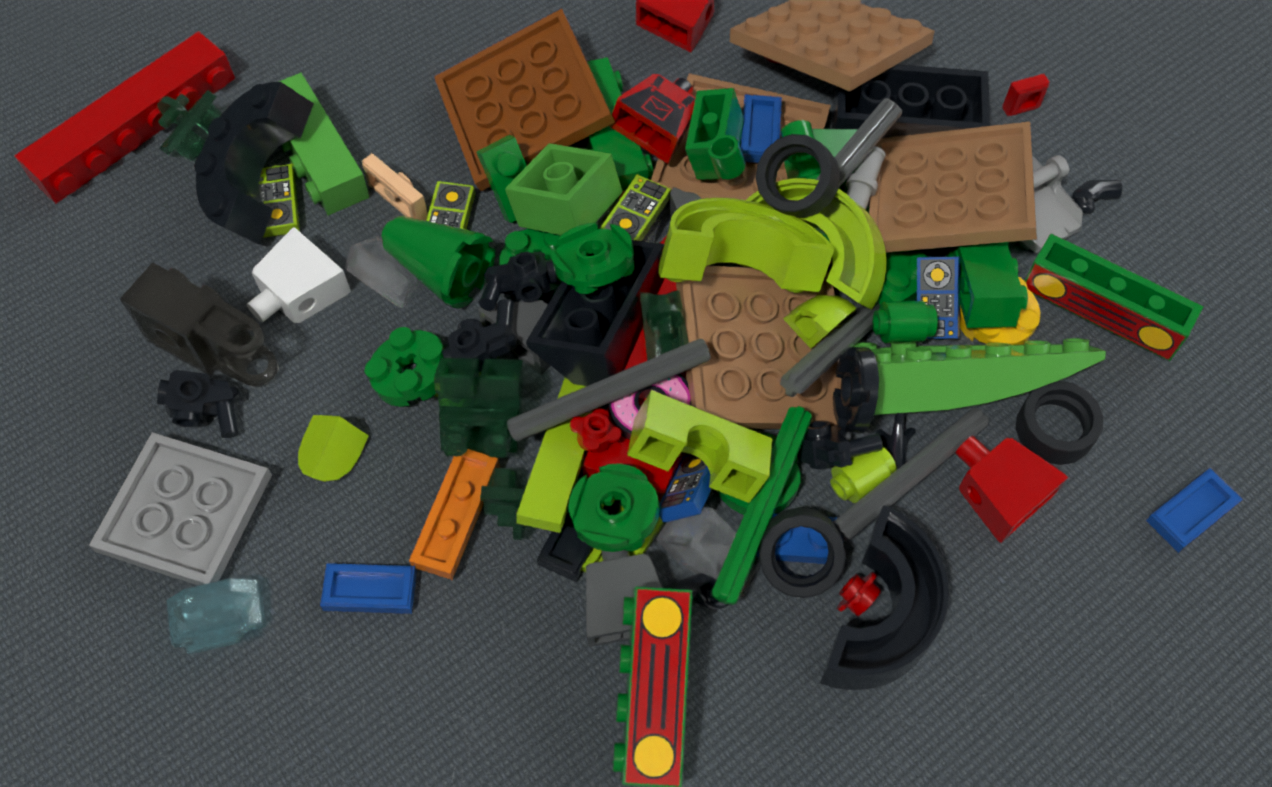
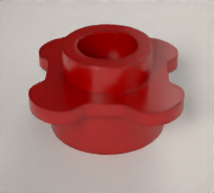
[570,408,621,453]
[837,572,881,616]

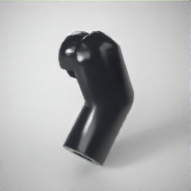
[1072,180,1122,212]
[663,573,729,610]

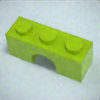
[627,390,772,503]

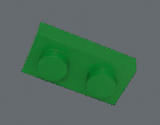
[476,135,527,223]

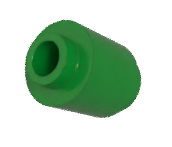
[872,301,938,343]

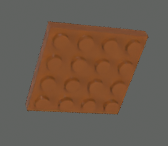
[434,9,615,191]

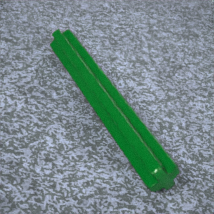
[712,406,812,605]

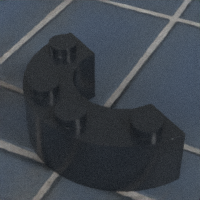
[194,82,314,245]
[820,505,949,690]

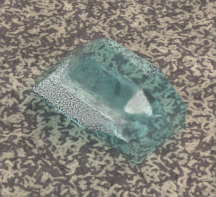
[167,579,266,655]

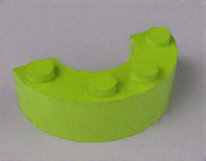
[746,178,886,310]
[659,198,835,293]

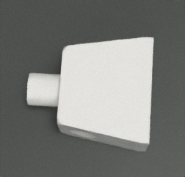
[247,227,351,323]

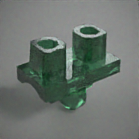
[157,90,223,161]
[640,290,689,361]
[480,468,540,541]

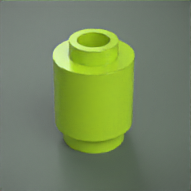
[830,446,896,503]

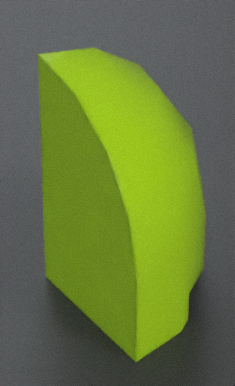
[783,295,857,349]
[298,415,369,482]

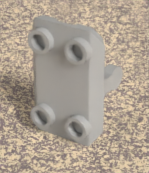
[1018,155,1083,254]

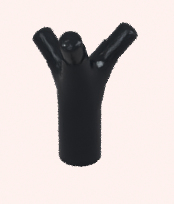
[876,413,916,470]

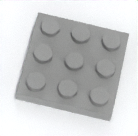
[89,432,272,591]

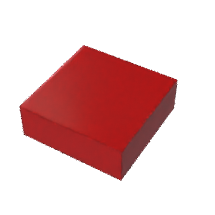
[1002,73,1050,116]

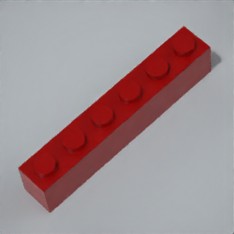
[14,31,235,204]

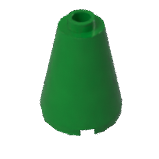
[382,216,495,309]

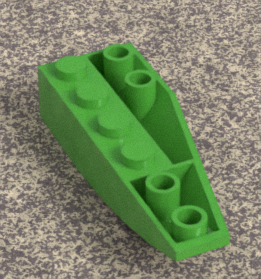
[853,338,1106,415]

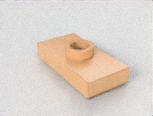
[362,153,428,221]

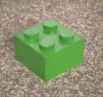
[505,143,622,235]

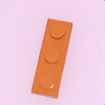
[409,446,500,580]

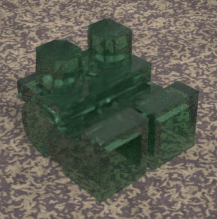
[434,358,523,458]

